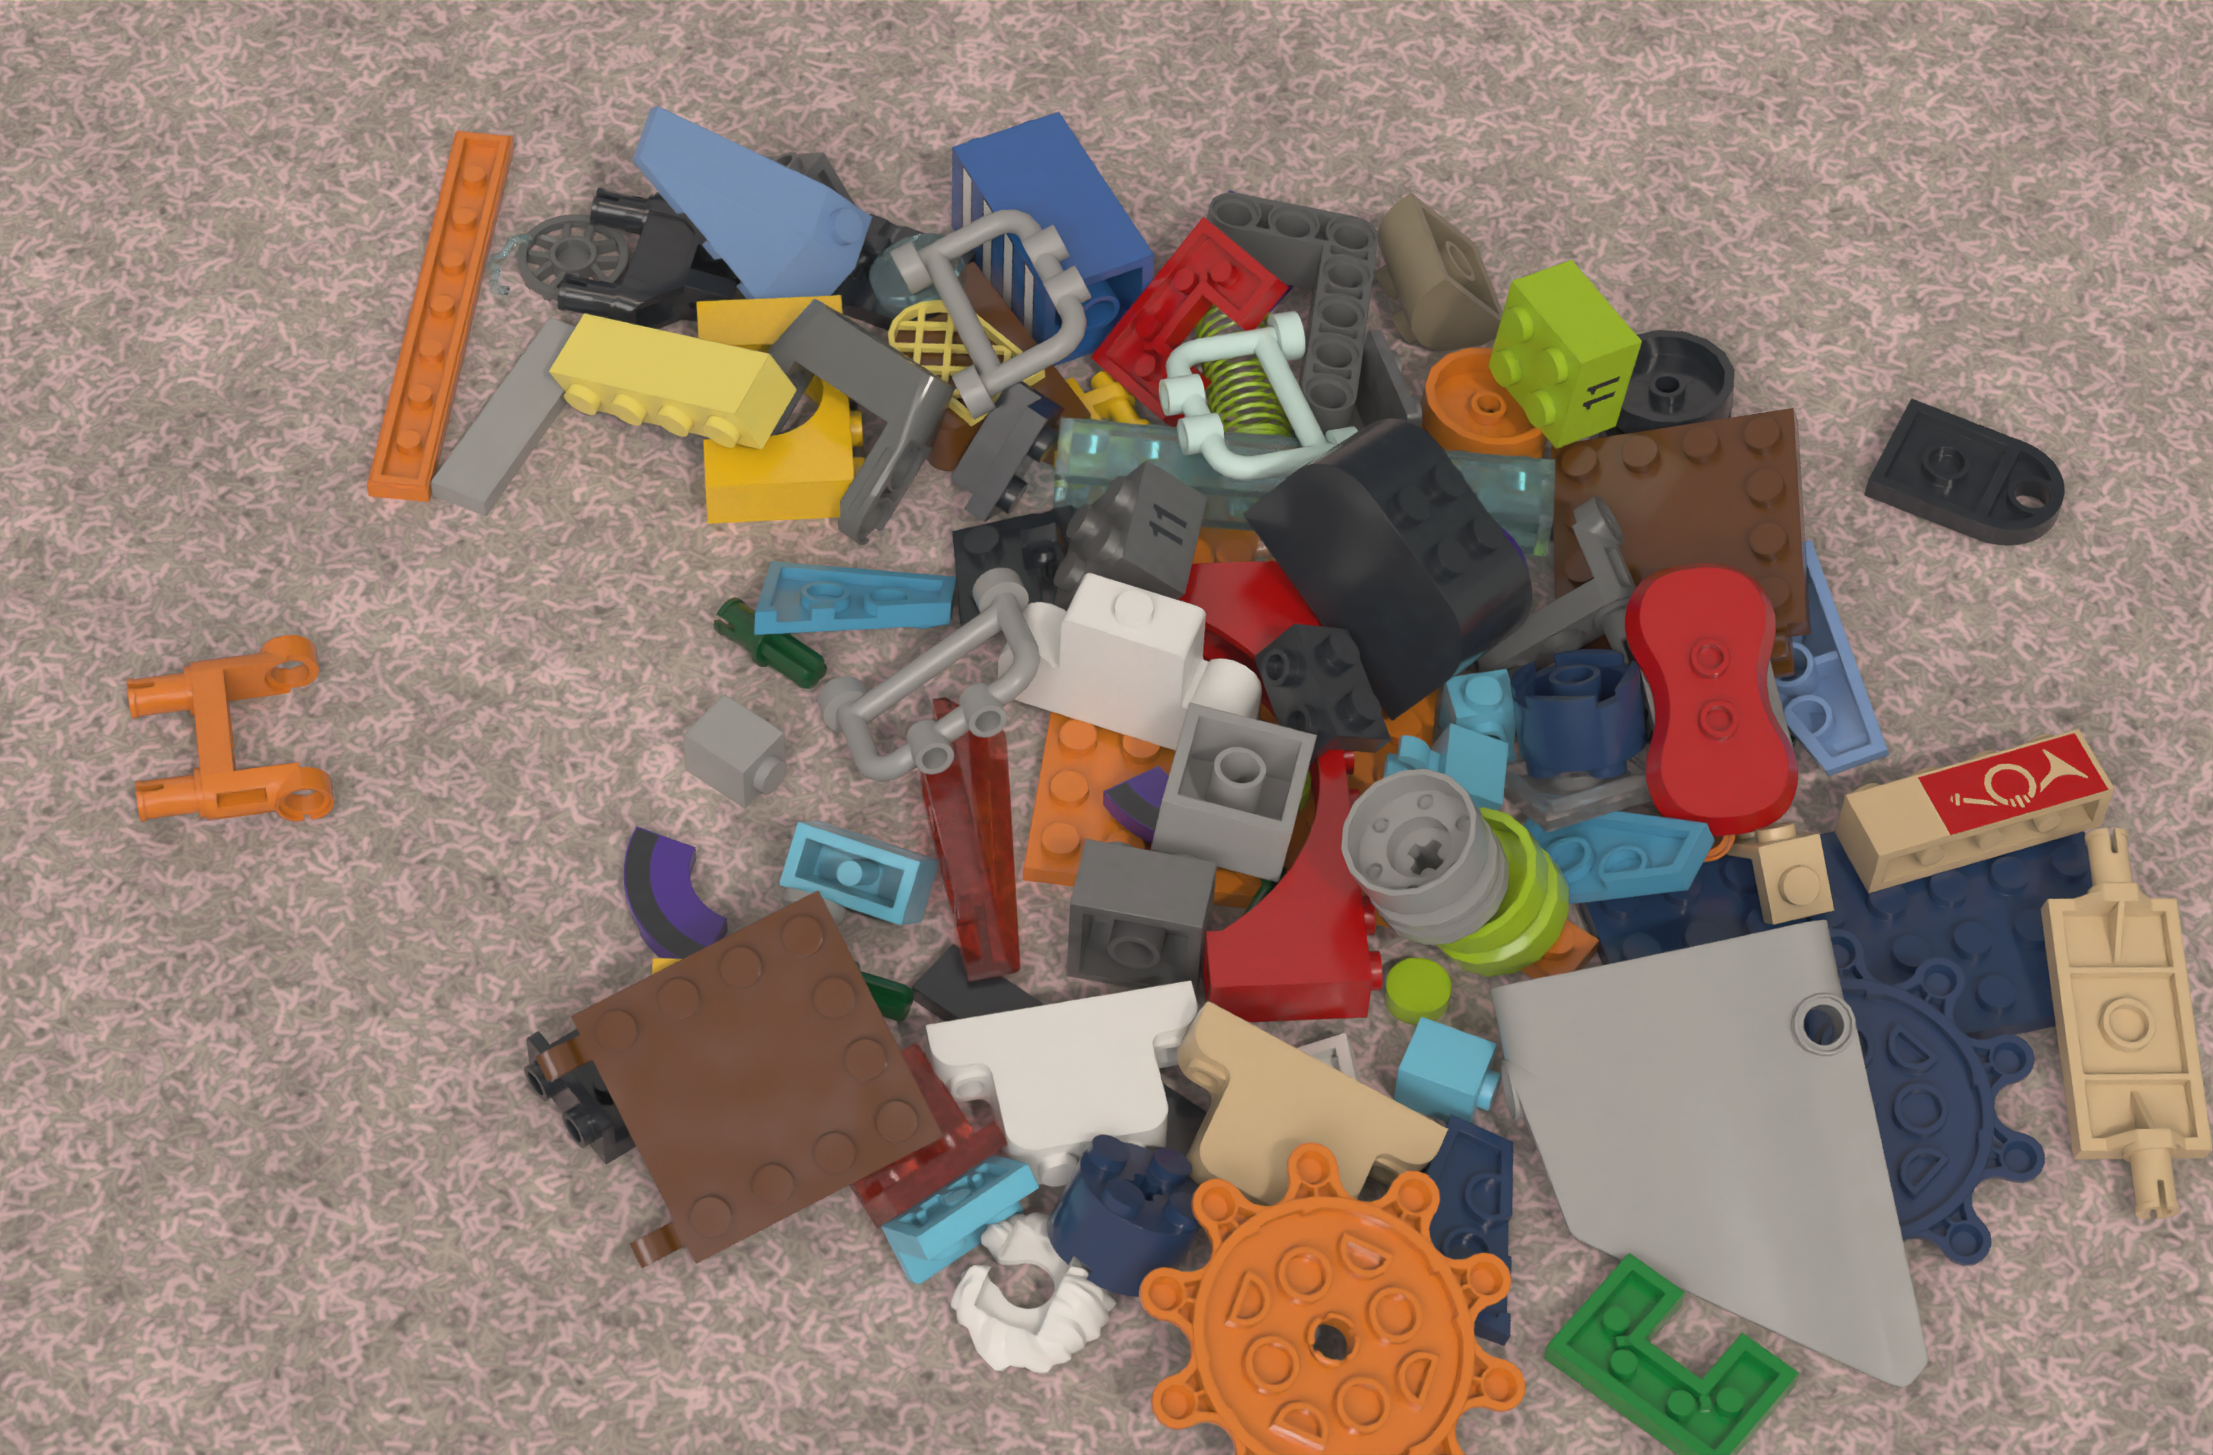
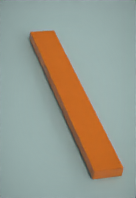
[367,131,514,502]

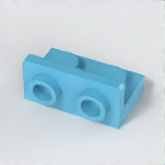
[881,1154,1039,1284]

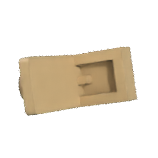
[1727,822,1834,925]

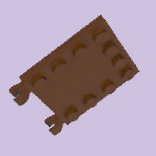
[1551,408,1811,678]
[535,890,944,1268]

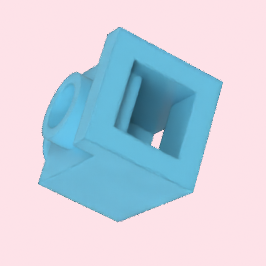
[1439,669,1517,764]

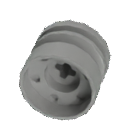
[1341,769,1509,945]

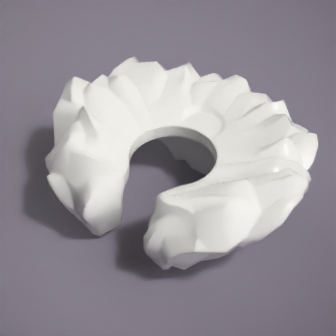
[951,1212,1117,1374]

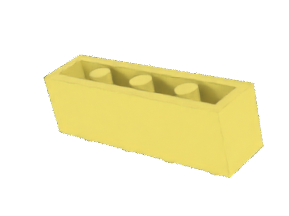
[549,313,797,449]

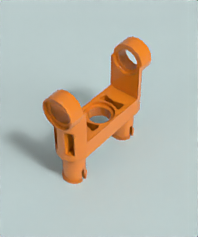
[126,635,334,822]

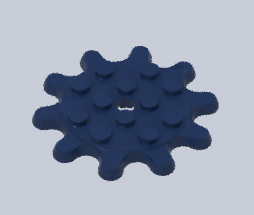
[1804,928,2045,1266]

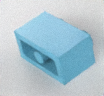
[779,821,940,925]

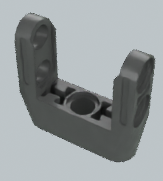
[767,299,955,545]

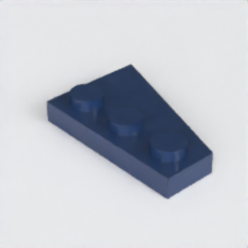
[1425,1114,1513,1346]

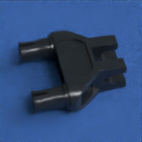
[557,187,741,329]

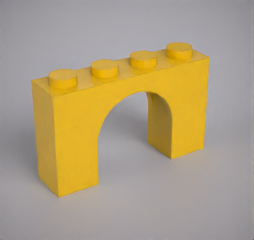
[697,295,865,524]

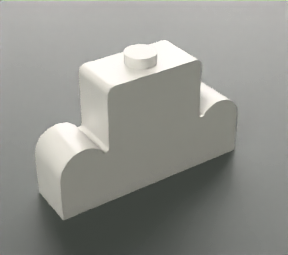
[998,573,1262,751]

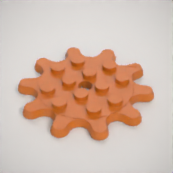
[1139,1142,1526,1455]

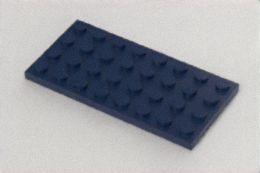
[1578,831,2092,1040]

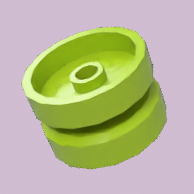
[1436,807,1569,977]

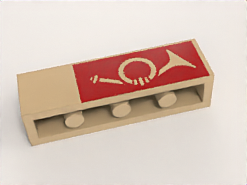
[1835,729,2115,893]

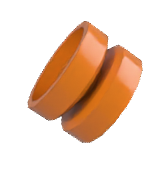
[1420,348,1547,502]

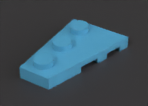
[754,561,956,635]
[1524,800,1715,904]

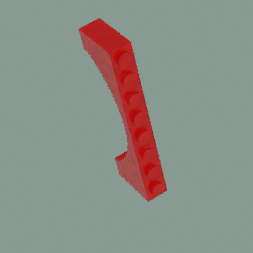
[1178,561,1383,1023]

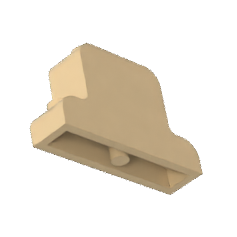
[1177,1001,1448,1206]

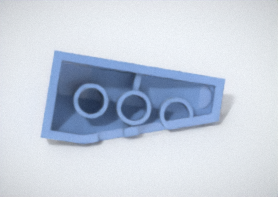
[632,106,872,299]
[1775,540,1889,776]

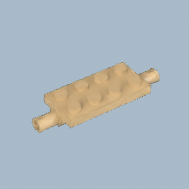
[2041,828,2213,1219]

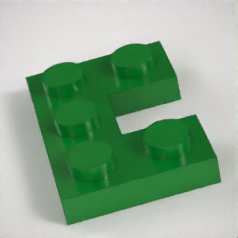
[1544,1253,1799,1455]

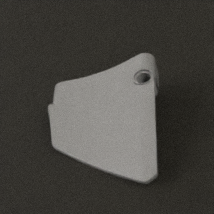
[1491,920,1928,1388]

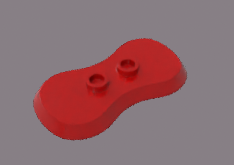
[1625,563,1798,836]

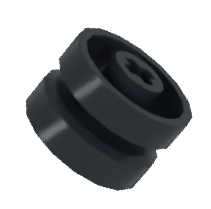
[1598,330,1735,438]

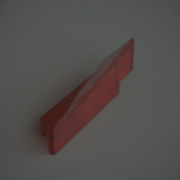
[920,697,1021,981]

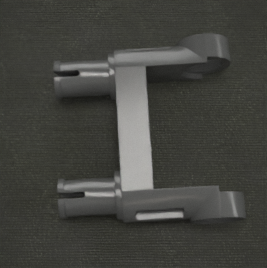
[1474,495,1637,737]

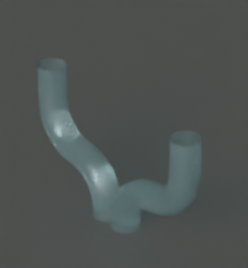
[486,234,533,295]

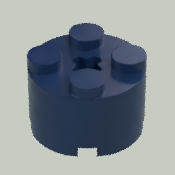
[1510,649,1648,779]
[1047,1134,1202,1297]

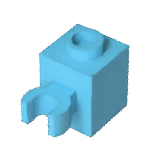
[1383,723,1509,811]

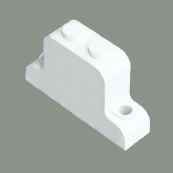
[925,981,1198,1187]

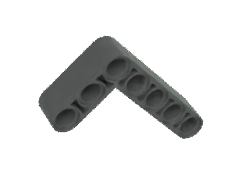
[1206,192,1378,448]

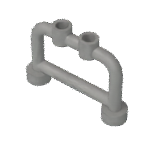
[890,209,1092,420]
[818,568,1040,782]

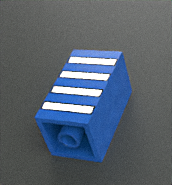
[952,112,1154,366]

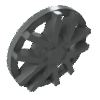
[517,214,629,301]

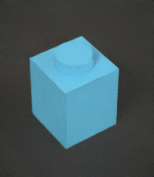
[1394,1017,1502,1123]

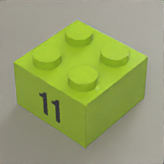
[1488,260,1642,449]

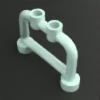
[1159,311,1358,481]

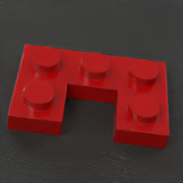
[1090,217,1289,429]

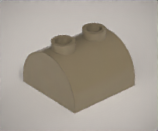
[1376,193,1503,351]

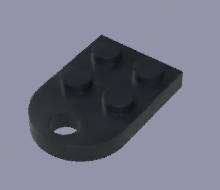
[1864,398,2065,546]

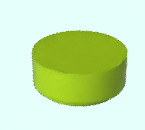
[1384,957,1452,1025]

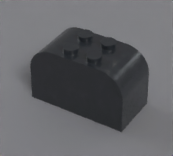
[1242,418,1532,721]

